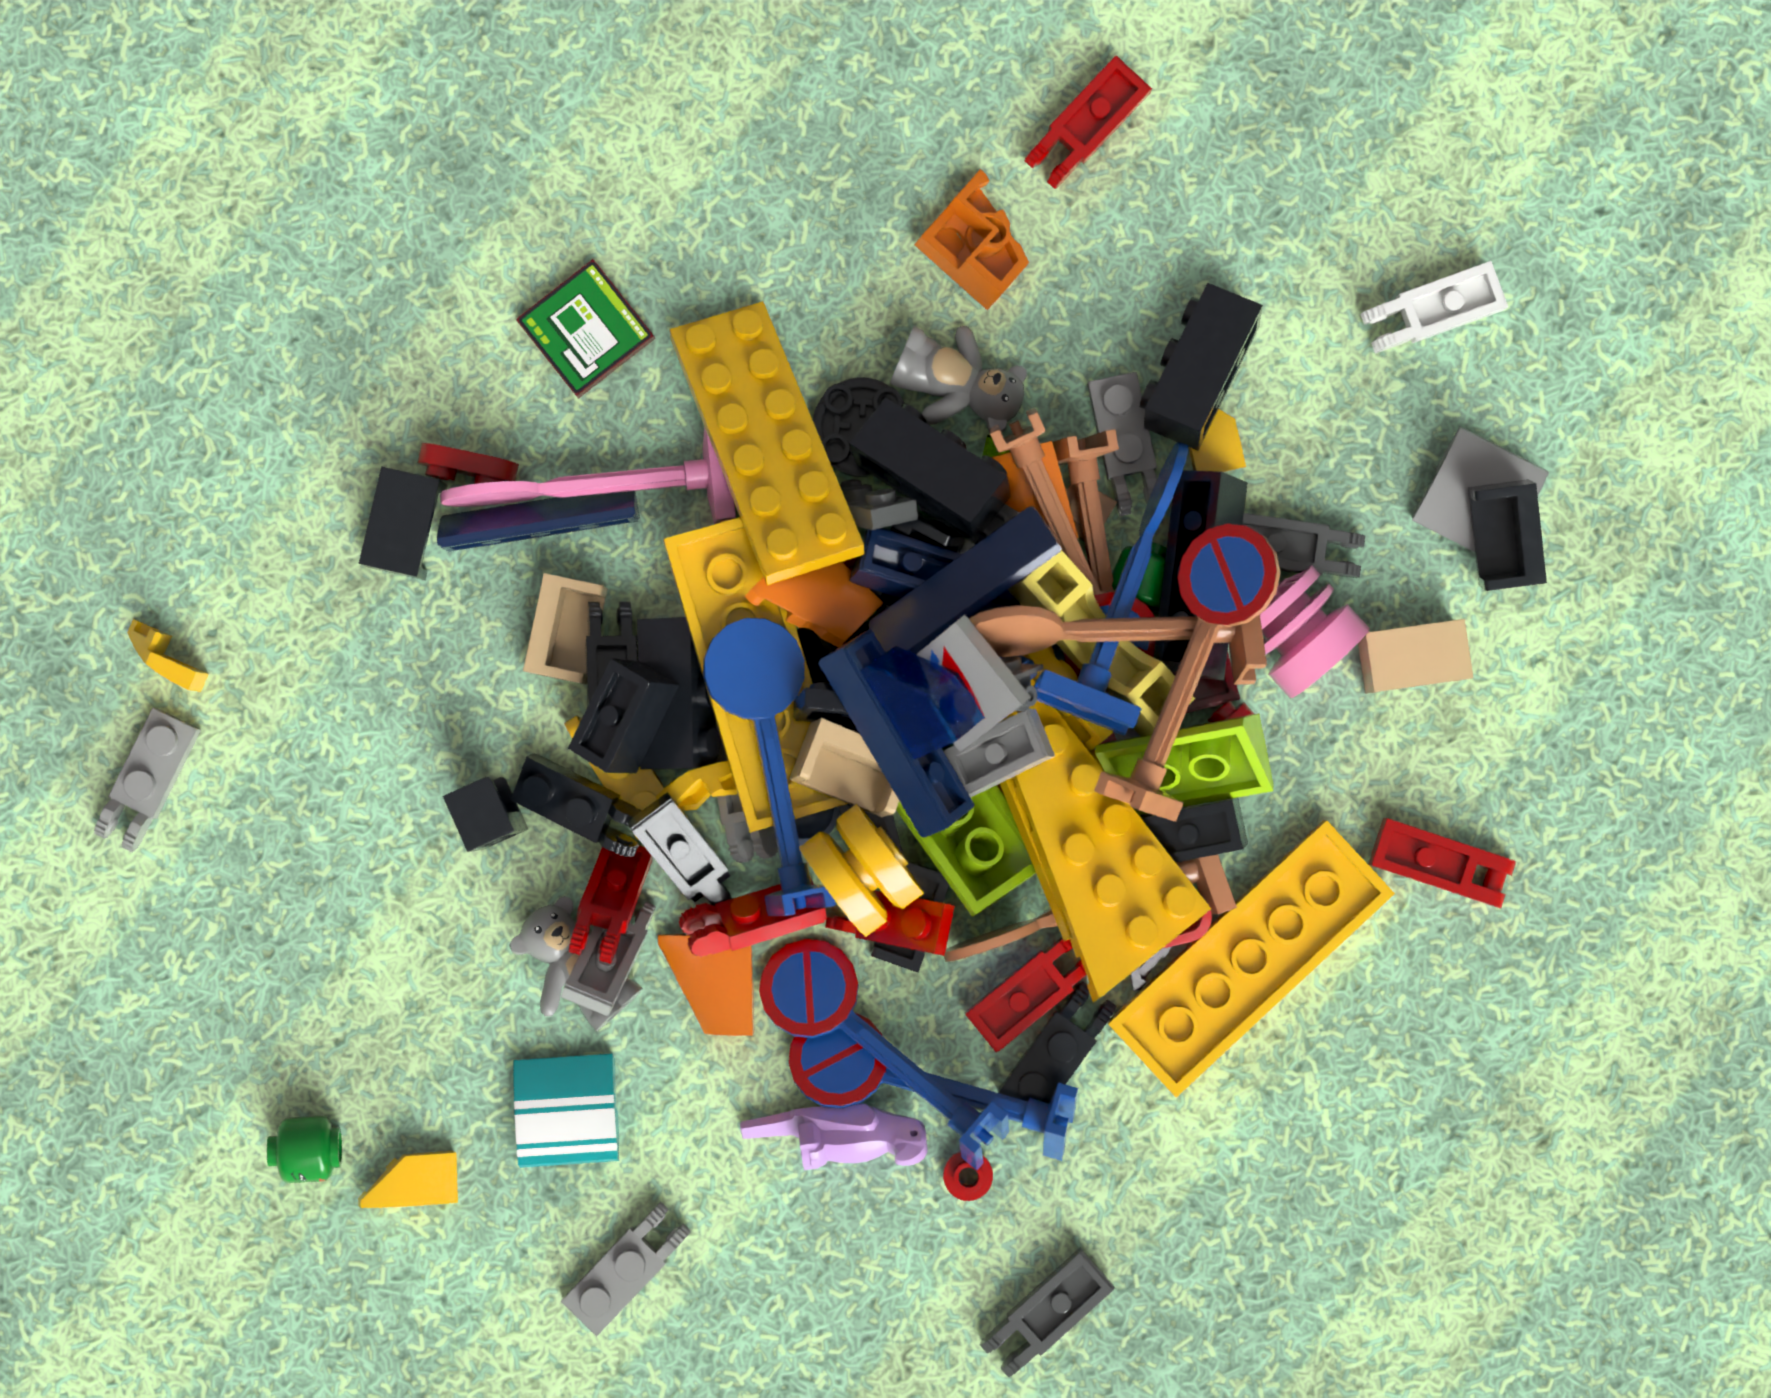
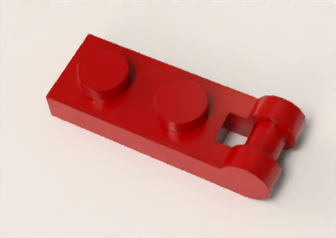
[1368,818,1516,909]

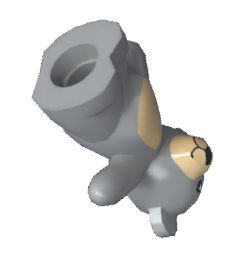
[890,326,1026,432]
[509,896,643,1032]

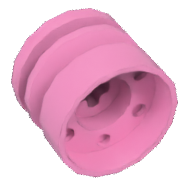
[1260,565,1370,698]

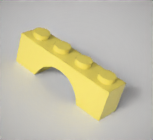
[1008,550,1195,736]

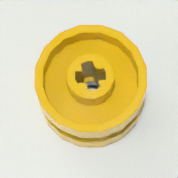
[799,804,924,937]

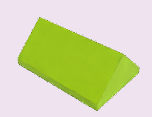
[1095,713,1274,815]
[896,785,1036,917]

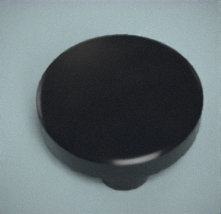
[813,377,904,477]

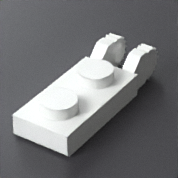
[1361,261,1508,353]

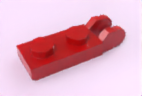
[1024,55,1152,189]
[568,845,653,964]
[678,877,827,957]
[825,890,955,956]
[964,937,1087,1053]

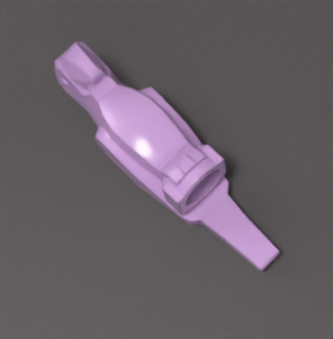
[740,1104,928,1170]

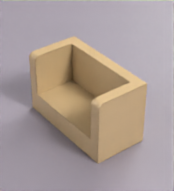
[523,573,608,685]
[1358,619,1474,694]
[789,718,899,817]

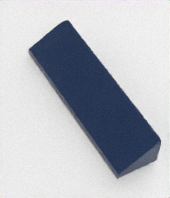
[437,491,640,552]
[868,506,1062,669]
[850,528,1022,619]
[819,629,975,838]

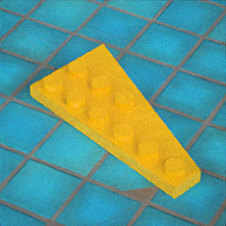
[999,679,1211,1002]

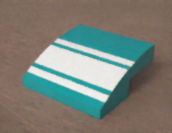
[513,1054,619,1168]

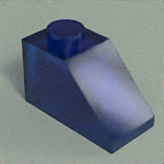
[861,646,985,759]

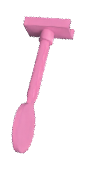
[440,426,736,524]

